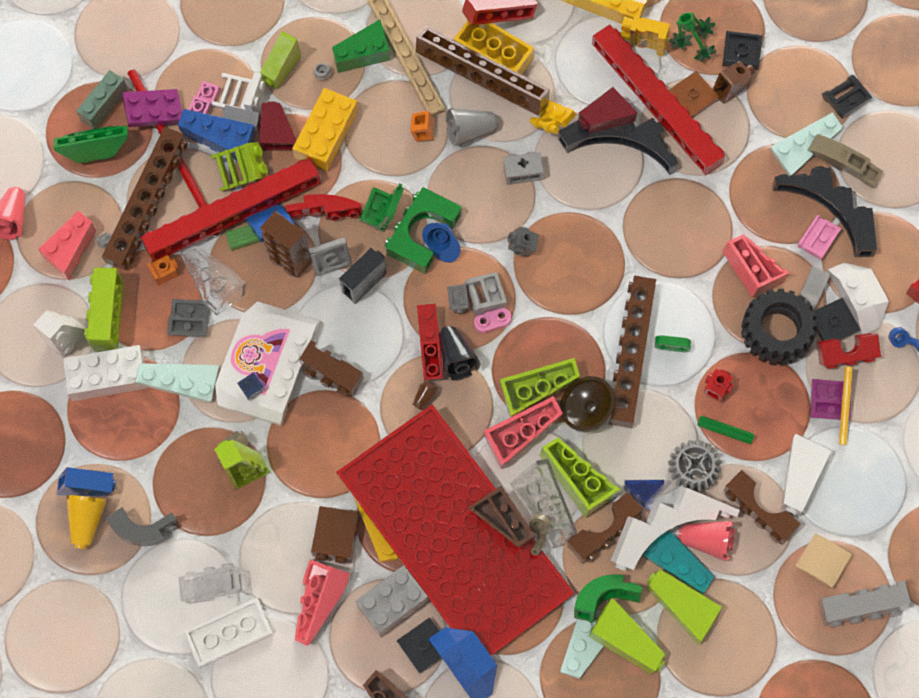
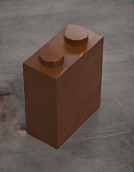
[311,506,360,564]

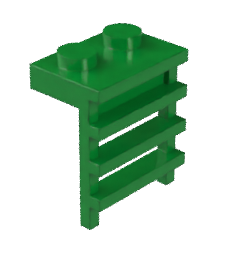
[359,183,404,232]

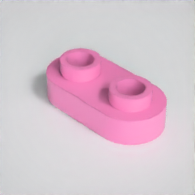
[474,308,511,334]

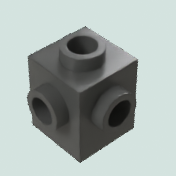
[507,227,539,256]

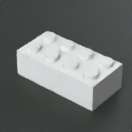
[63,345,148,401]

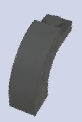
[105,507,179,546]

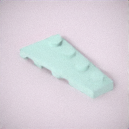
[770,113,843,176]
[135,363,219,403]

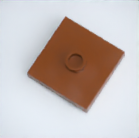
[668,71,719,118]

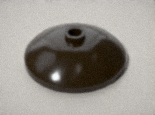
[560,376,616,432]

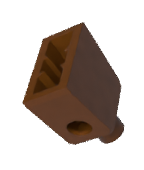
[713,62,755,104]

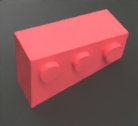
[38,211,96,280]

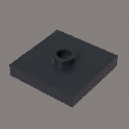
[722,31,763,70]
[814,298,861,341]
[397,617,442,674]

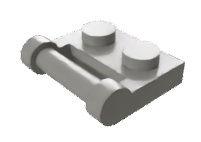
[464,272,507,315]

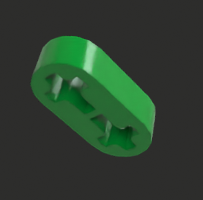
[654,335,691,352]

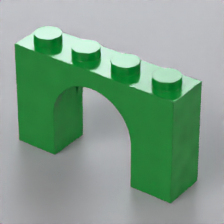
[384,187,462,274]

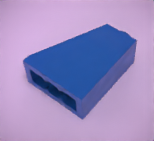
[57,467,116,497]

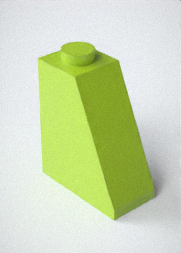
[260,31,301,90]

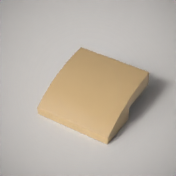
[795,533,853,589]

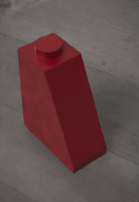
[578,87,637,134]
[259,101,297,151]

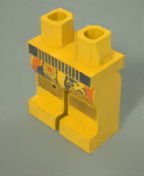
[621,14,670,57]

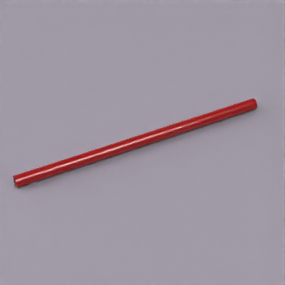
[127,69,222,236]

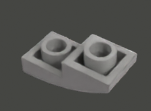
[798,266,830,309]

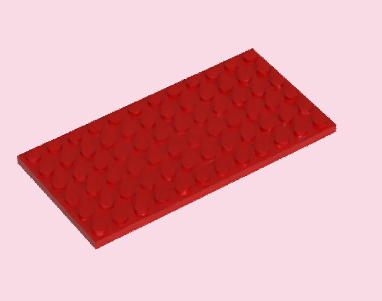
[336,404,575,656]

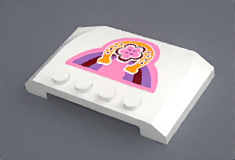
[215,301,320,426]

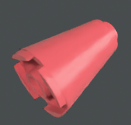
[0,187,26,240]
[678,521,735,561]

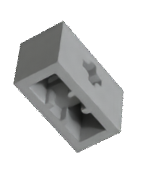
[503,152,544,185]

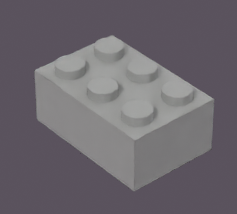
[355,565,429,638]

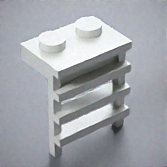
[211,72,265,112]

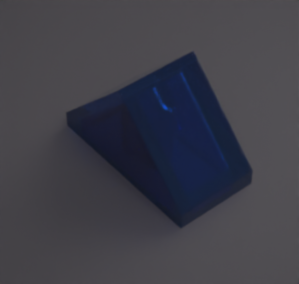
[623,480,664,507]

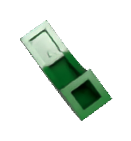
[574,574,642,622]

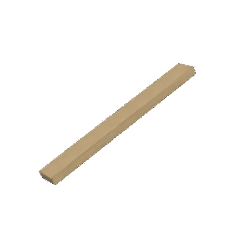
[368,0,446,117]

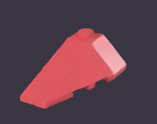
[295,559,350,646]

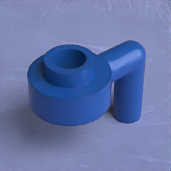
[888,327,919,352]

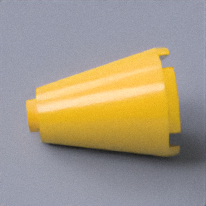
[66,495,107,549]

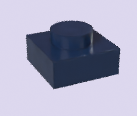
[237,373,265,400]

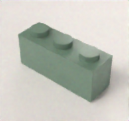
[76,70,128,129]

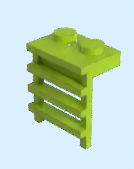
[210,142,268,191]

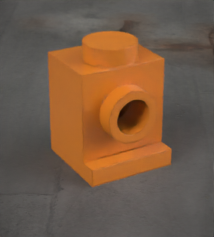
[410,111,434,142]
[147,255,179,286]

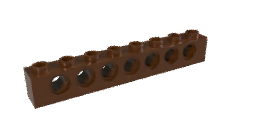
[416,26,550,116]
[102,127,188,271]
[609,275,657,428]

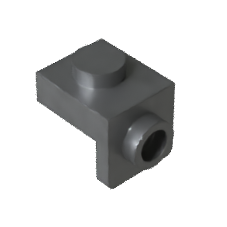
[447,284,469,313]

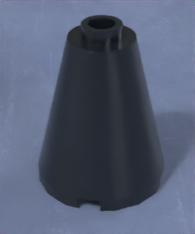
[439,326,481,381]

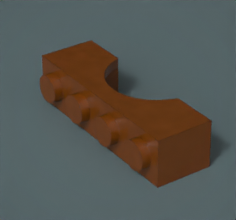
[724,470,801,545]
[567,492,643,564]

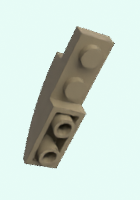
[808,134,883,188]

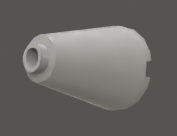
[446,108,498,145]

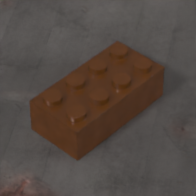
[260,211,312,278]

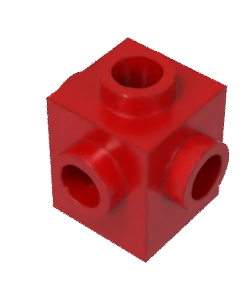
[703,369,734,403]

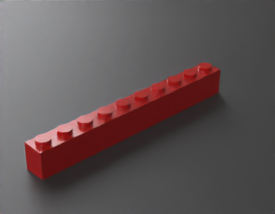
[592,24,725,176]
[141,158,321,262]

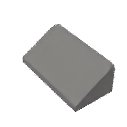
[222,105,261,133]

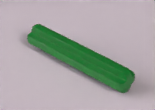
[697,416,754,444]

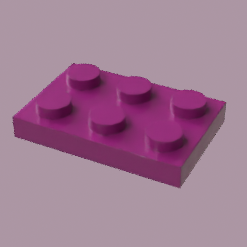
[122,89,182,127]

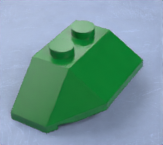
[53,125,128,163]

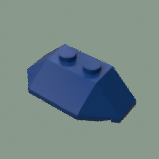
[429,627,497,698]

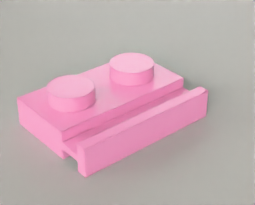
[797,215,841,260]

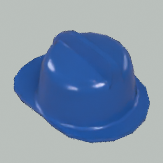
[422,223,461,263]

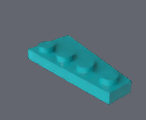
[642,530,714,595]

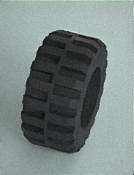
[741,288,818,366]

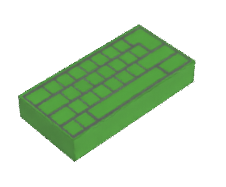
[225,225,260,251]

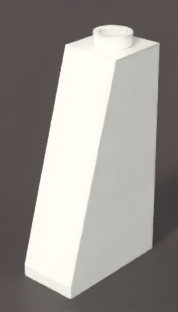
[781,434,831,517]

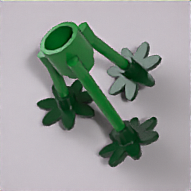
[669,12,716,62]

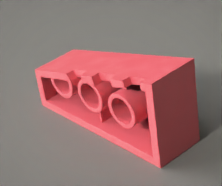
[483,396,563,469]

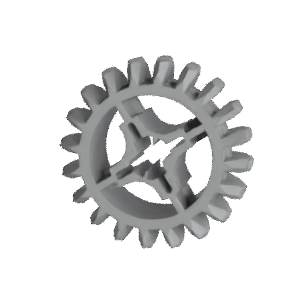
[668,440,722,492]

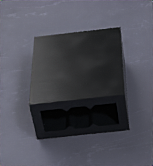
[339,248,387,304]

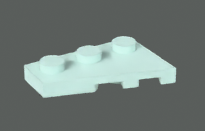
[560,619,604,679]

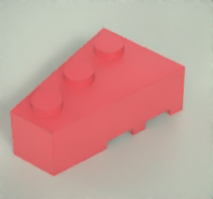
[722,234,789,298]

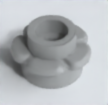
[313,63,331,80]
[96,232,111,249]

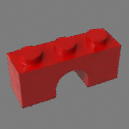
[816,332,881,369]

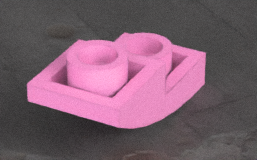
[188,81,221,114]

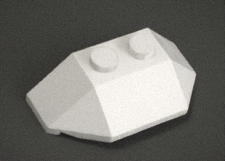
[827,263,889,334]

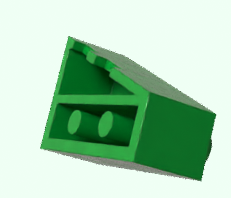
[332,19,390,73]

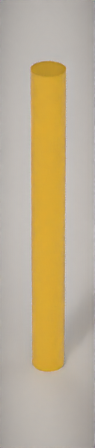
[839,367,853,445]

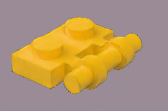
[529,100,576,134]

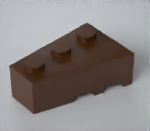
[299,340,364,398]
[468,485,536,548]

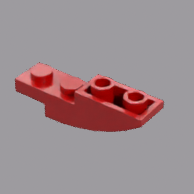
[286,194,363,221]
[417,303,443,381]

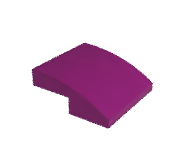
[810,379,852,421]

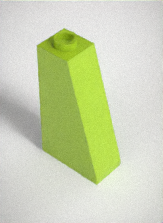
[647,569,722,645]
[588,598,665,675]

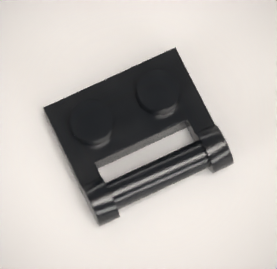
[822,75,872,119]

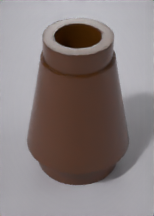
[412,380,438,410]

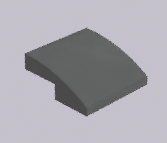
[167,299,211,337]

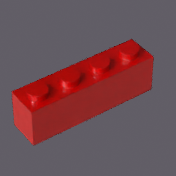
[462,0,538,25]

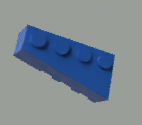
[178,109,256,161]

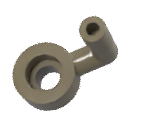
[529,514,551,555]

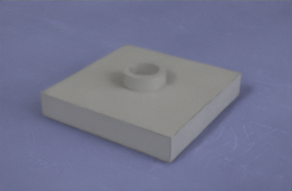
[308,237,352,276]

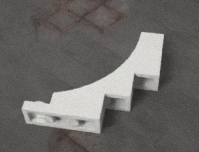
[610,487,740,571]

